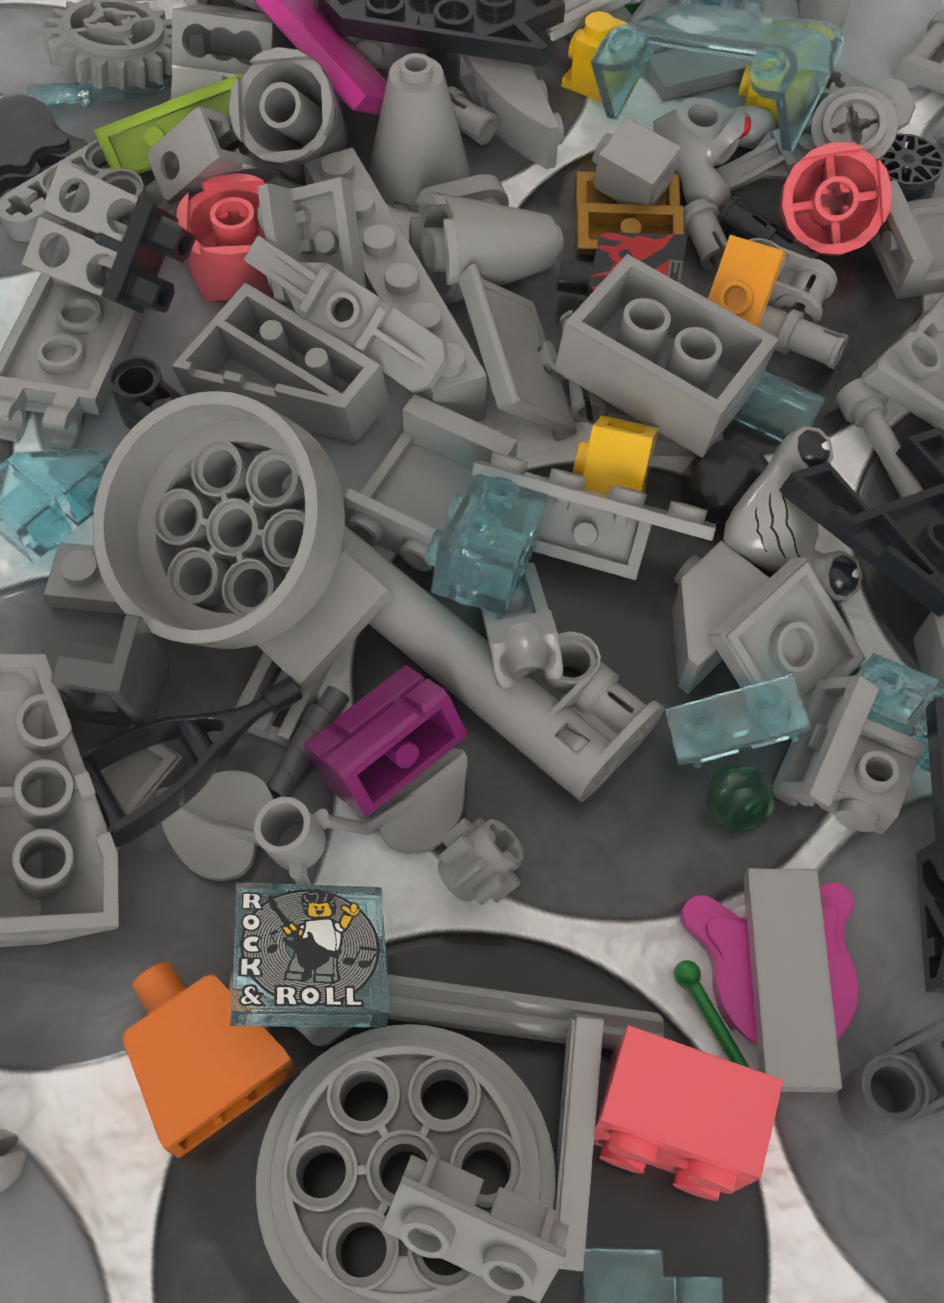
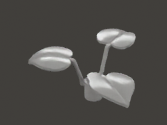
[156,748,468,1047]

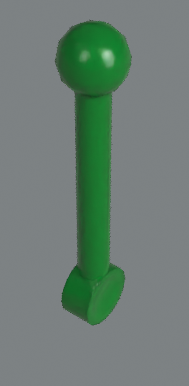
[673,960,757,1071]

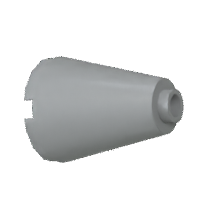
[229,47,348,165]
[368,53,469,213]
[409,192,563,306]

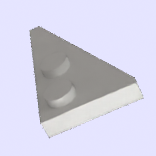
[861,294,944,431]

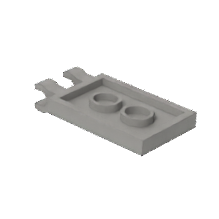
[0,273,147,451]

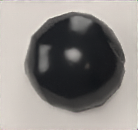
[680,439,769,525]

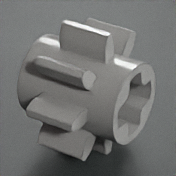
[438,817,523,905]

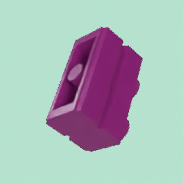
[303,665,467,819]

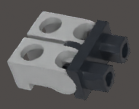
[21,161,196,314]

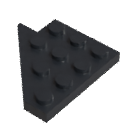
[317,0,565,67]

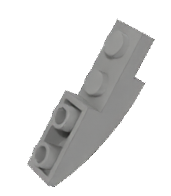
[457,54,564,169]

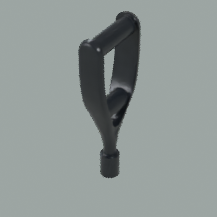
[80,676,303,847]

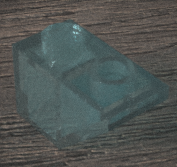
[0,448,111,564]

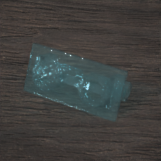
[665,674,812,769]

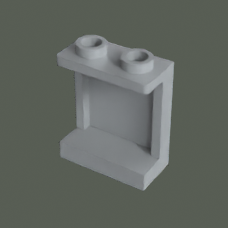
[870,180,944,299]
[343,394,518,578]

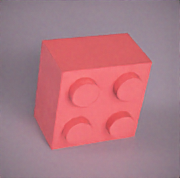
[594,1025,784,1201]

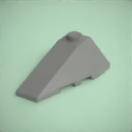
[0,654,119,947]

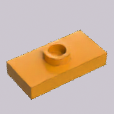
[708,235,786,328]

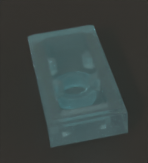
[733,371,826,441]

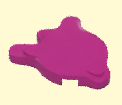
[680,882,859,1046]

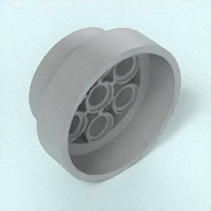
[93,391,345,649]
[256,1024,556,1303]

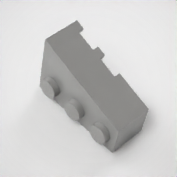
[171,282,391,443]

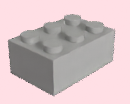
[554,254,779,458]

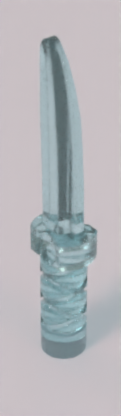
[27,79,171,107]

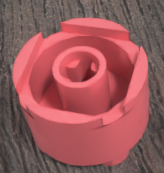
[176,173,274,302]

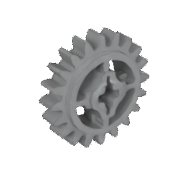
[43,0,172,90]

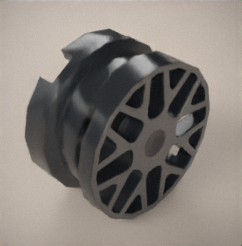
[876,133,944,202]

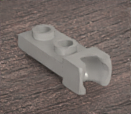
[474,563,563,688]

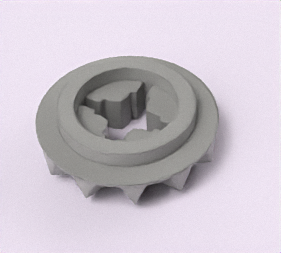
[811,86,898,161]

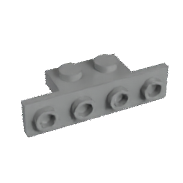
[471,453,716,580]

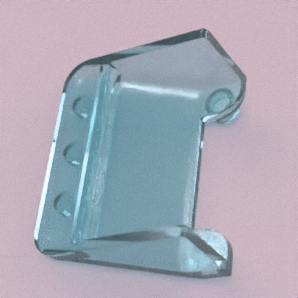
[591,2,844,152]

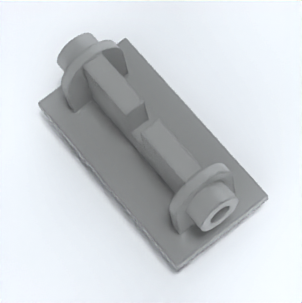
[381,1153,569,1303]

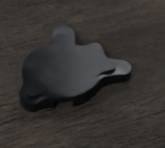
[0,93,88,196]

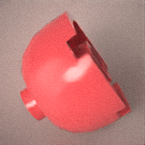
[779,142,892,256]

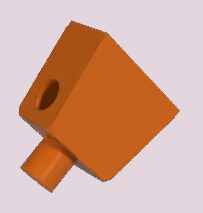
[122,961,299,1158]

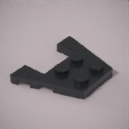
[779,427,944,617]

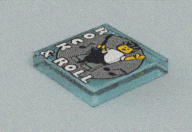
[230,882,390,1027]

